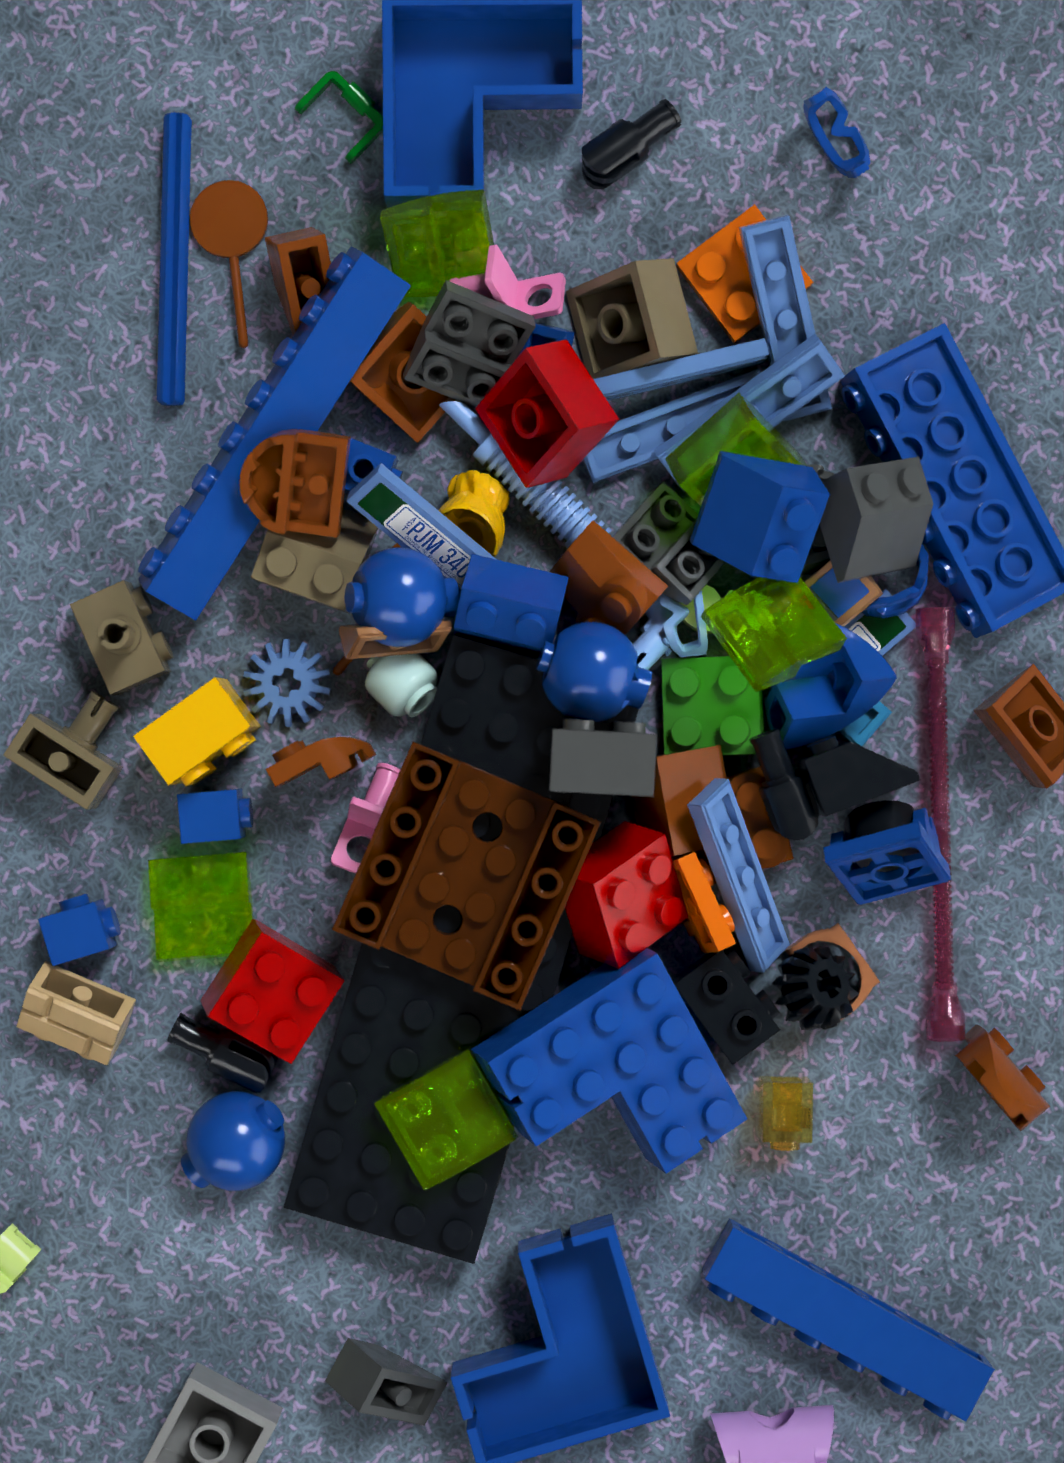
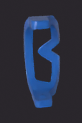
[803,86,871,178]
[862,542,929,618]

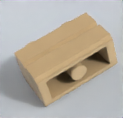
[16,961,136,1065]

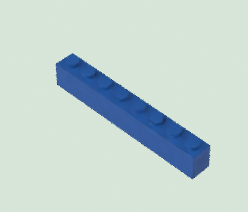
[138,246,411,621]

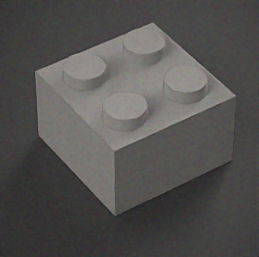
[143,1362,283,1463]

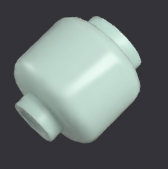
[365,653,438,717]

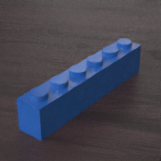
[702,1218,995,1421]

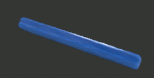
[157,112,192,406]

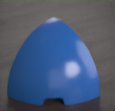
[761,611,897,750]

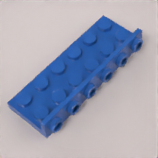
[840,323,1064,638]

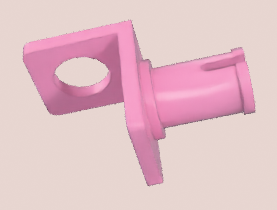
[450,244,566,320]
[331,763,401,874]

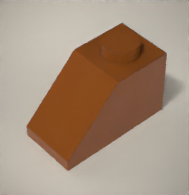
[265,227,331,336]

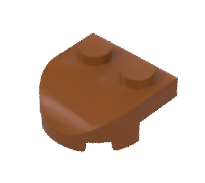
[239,429,351,538]
[266,737,377,787]
[955,1024,1050,1132]

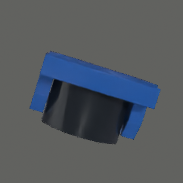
[823,800,951,905]

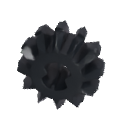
[771,946,859,1031]

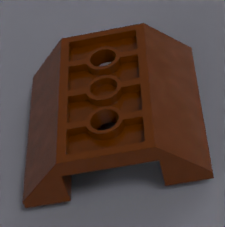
[332,741,601,1010]

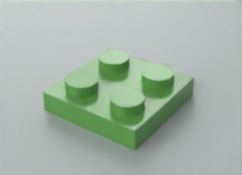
[661,655,764,755]

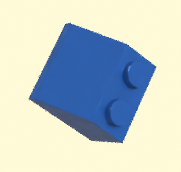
[690,451,830,583]
[454,554,569,657]

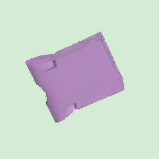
[710,1405,834,1463]

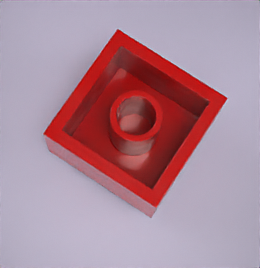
[475,339,619,488]
[565,821,688,969]
[200,918,345,1064]

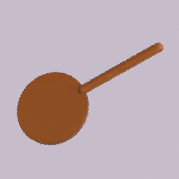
[190,180,268,348]

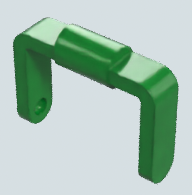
[295,71,383,164]

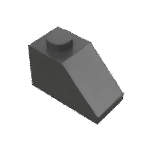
[325,1338,447,1426]

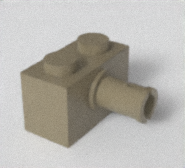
[70,580,173,695]
[3,691,123,810]

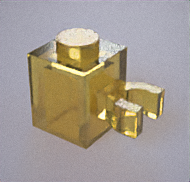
[758,1076,813,1151]

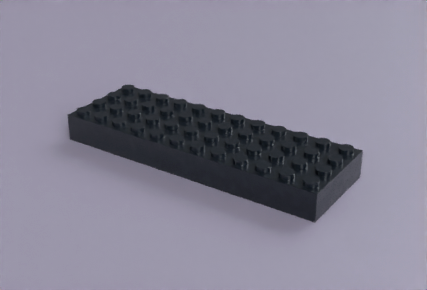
[283,635,639,1264]

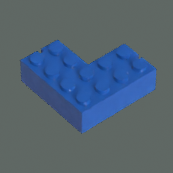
[382,0,583,209]
[471,948,747,1173]
[451,1213,671,1463]

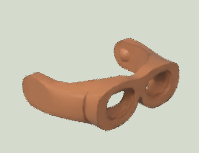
[785,923,880,1020]

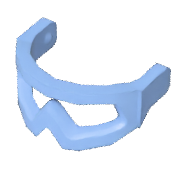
[660,590,708,658]

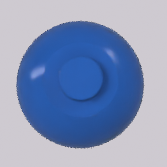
[344,547,460,647]
[536,622,652,722]
[181,1091,285,1191]

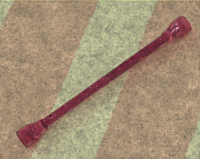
[916,607,966,1042]

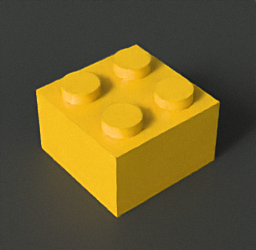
[133,677,261,787]

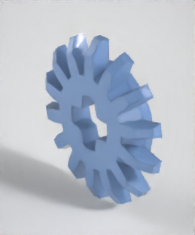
[243,639,331,727]

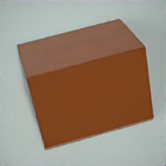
[973,664,1064,788]
[631,745,726,856]

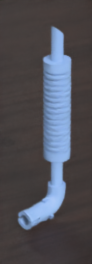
[439,401,678,670]

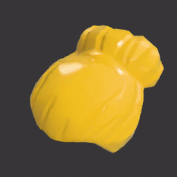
[438,470,510,557]

